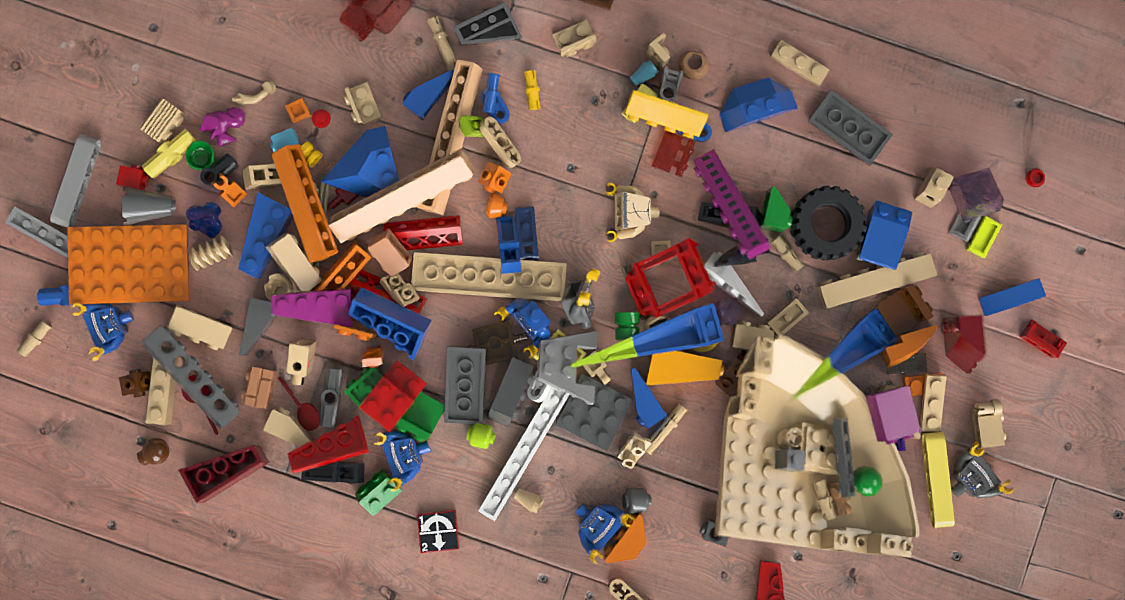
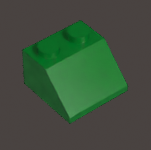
[760,187,792,233]

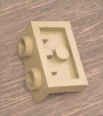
[552,20,596,57]
[646,33,670,71]
[343,82,382,126]

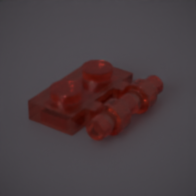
[651,130,696,177]

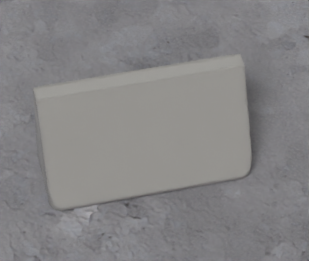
[949,199,986,243]

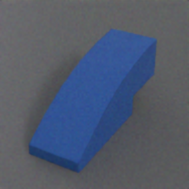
[496,215,521,274]
[978,278,1046,316]

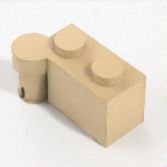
[971,399,1006,448]

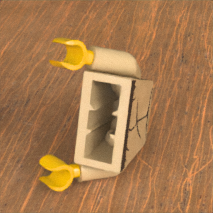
[606,183,660,242]

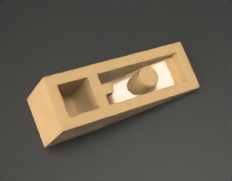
[242,164,282,189]
[263,407,314,447]

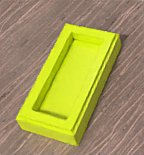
[966,216,1002,258]

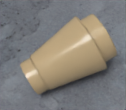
[514,488,544,513]

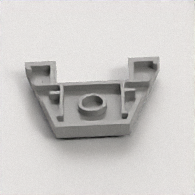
[537,331,598,405]

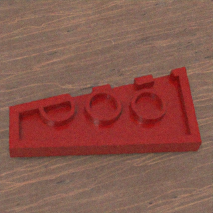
[287,415,369,474]
[756,560,785,600]

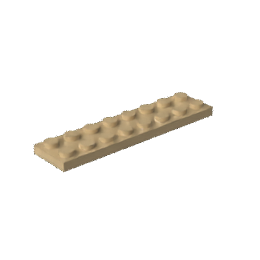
[411,252,567,302]

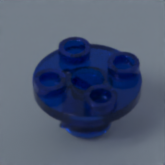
[186,202,222,238]

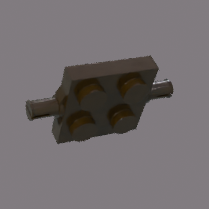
[465,321,528,365]

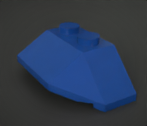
[720,77,798,133]

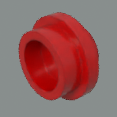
[312,109,331,128]
[1025,168,1045,188]

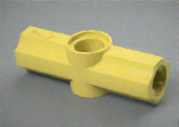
[142,129,197,179]

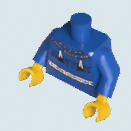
[494,298,551,358]
[71,303,134,361]
[372,430,431,491]
[575,504,635,564]

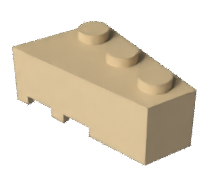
[167,304,232,351]

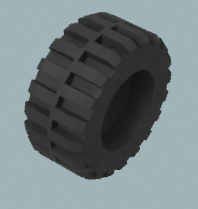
[790,186,867,261]

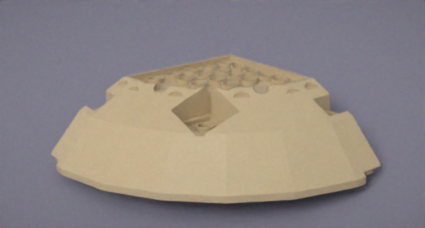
[715,336,919,557]

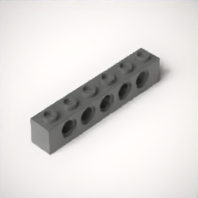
[140,325,240,428]

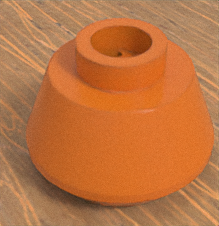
[486,193,508,218]

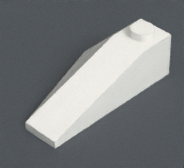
[704,252,764,317]

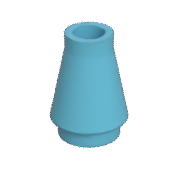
[630,60,659,86]

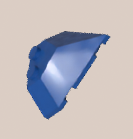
[321,125,399,197]

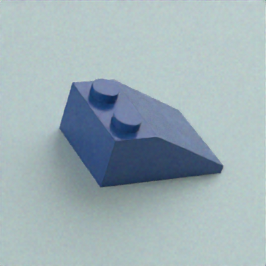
[858,200,912,270]

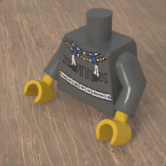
[561,268,600,329]
[951,441,1015,499]

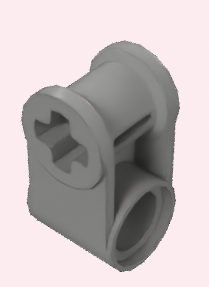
[659,66,684,103]

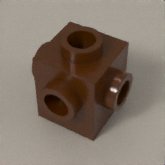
[119,369,151,398]

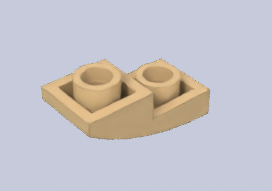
[380,273,420,307]

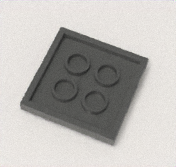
[556,374,633,451]

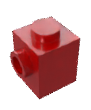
[116,164,149,190]

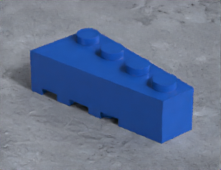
[238,192,293,279]
[348,288,432,361]

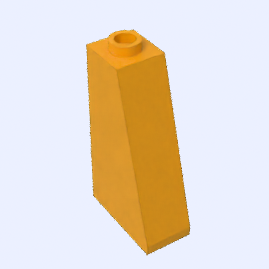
[646,351,724,385]

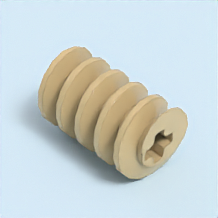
[189,235,233,271]

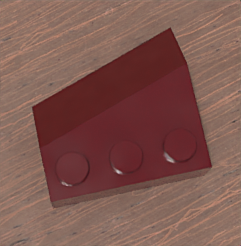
[941,315,986,374]

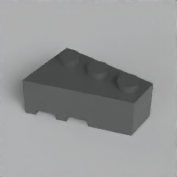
[453,2,522,46]
[488,357,535,427]

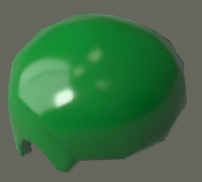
[185,140,215,171]
[854,466,883,497]

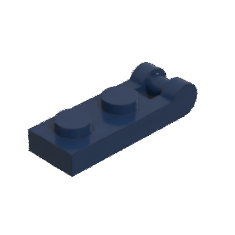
[515,207,539,261]

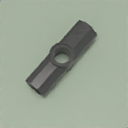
[319,368,344,428]

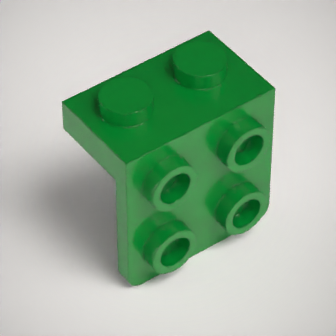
[395,392,445,442]

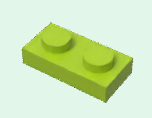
[458,115,483,137]

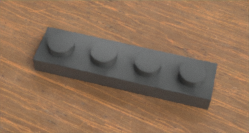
[832,418,856,498]

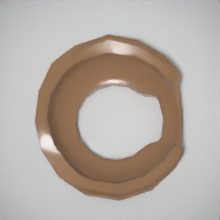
[678,51,709,80]

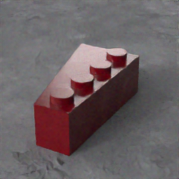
[178,445,270,503]

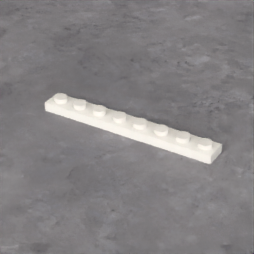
[478,387,570,521]

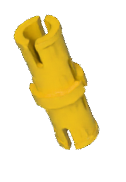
[524,70,541,110]

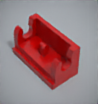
[1020,319,1067,358]

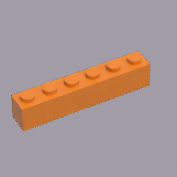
[271,144,338,263]

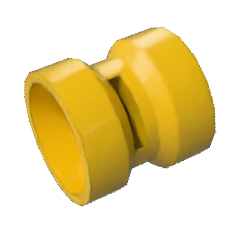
[301,141,323,168]

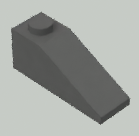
[239,298,277,356]

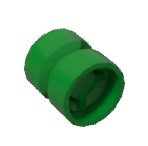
[615,312,640,340]

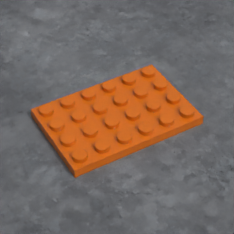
[67,225,189,305]

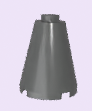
[122,186,176,225]

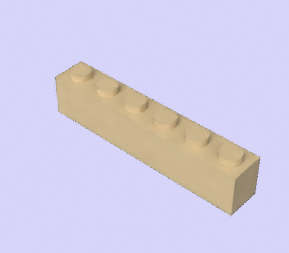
[817,252,938,309]

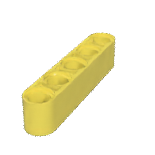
[922,432,954,528]

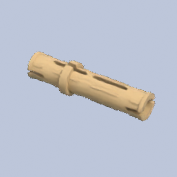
[427,16,457,71]
[646,403,688,455]

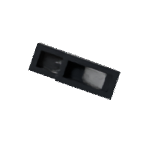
[714,238,770,267]
[301,461,365,483]

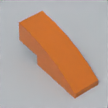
[881,325,938,368]

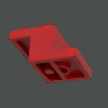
[359,360,427,432]

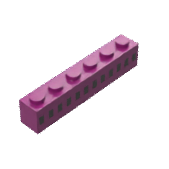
[693,149,770,259]

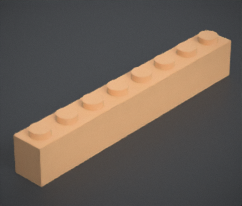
[417,59,483,216]
[328,148,474,243]

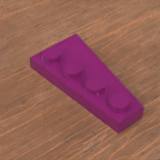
[271,288,353,327]

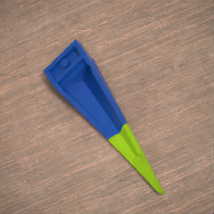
[570,303,724,367]
[792,308,898,399]

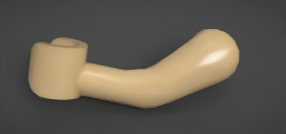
[232,81,276,105]

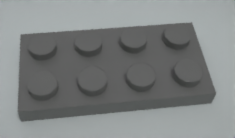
[808,90,893,166]
[444,346,486,424]

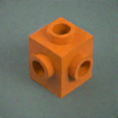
[478,162,512,194]

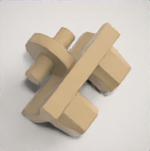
[617,432,651,468]

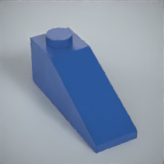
[402,69,454,120]
[631,367,667,428]

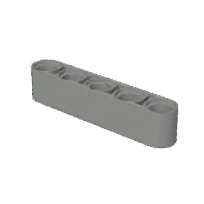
[50,134,101,227]

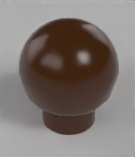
[137,438,170,466]

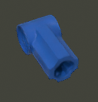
[37,285,70,306]

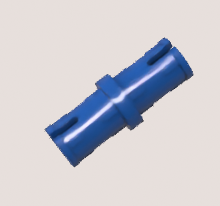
[482,73,500,113]

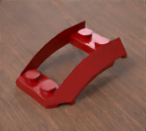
[625,238,715,318]

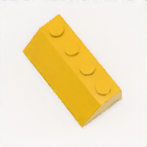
[624,91,709,139]

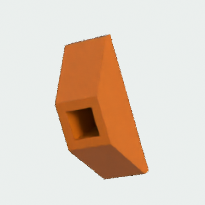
[603,513,646,563]

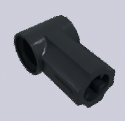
[200,153,239,187]

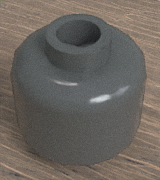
[622,488,652,514]

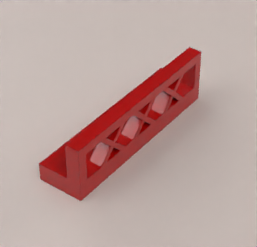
[384,215,463,250]
[347,269,427,314]

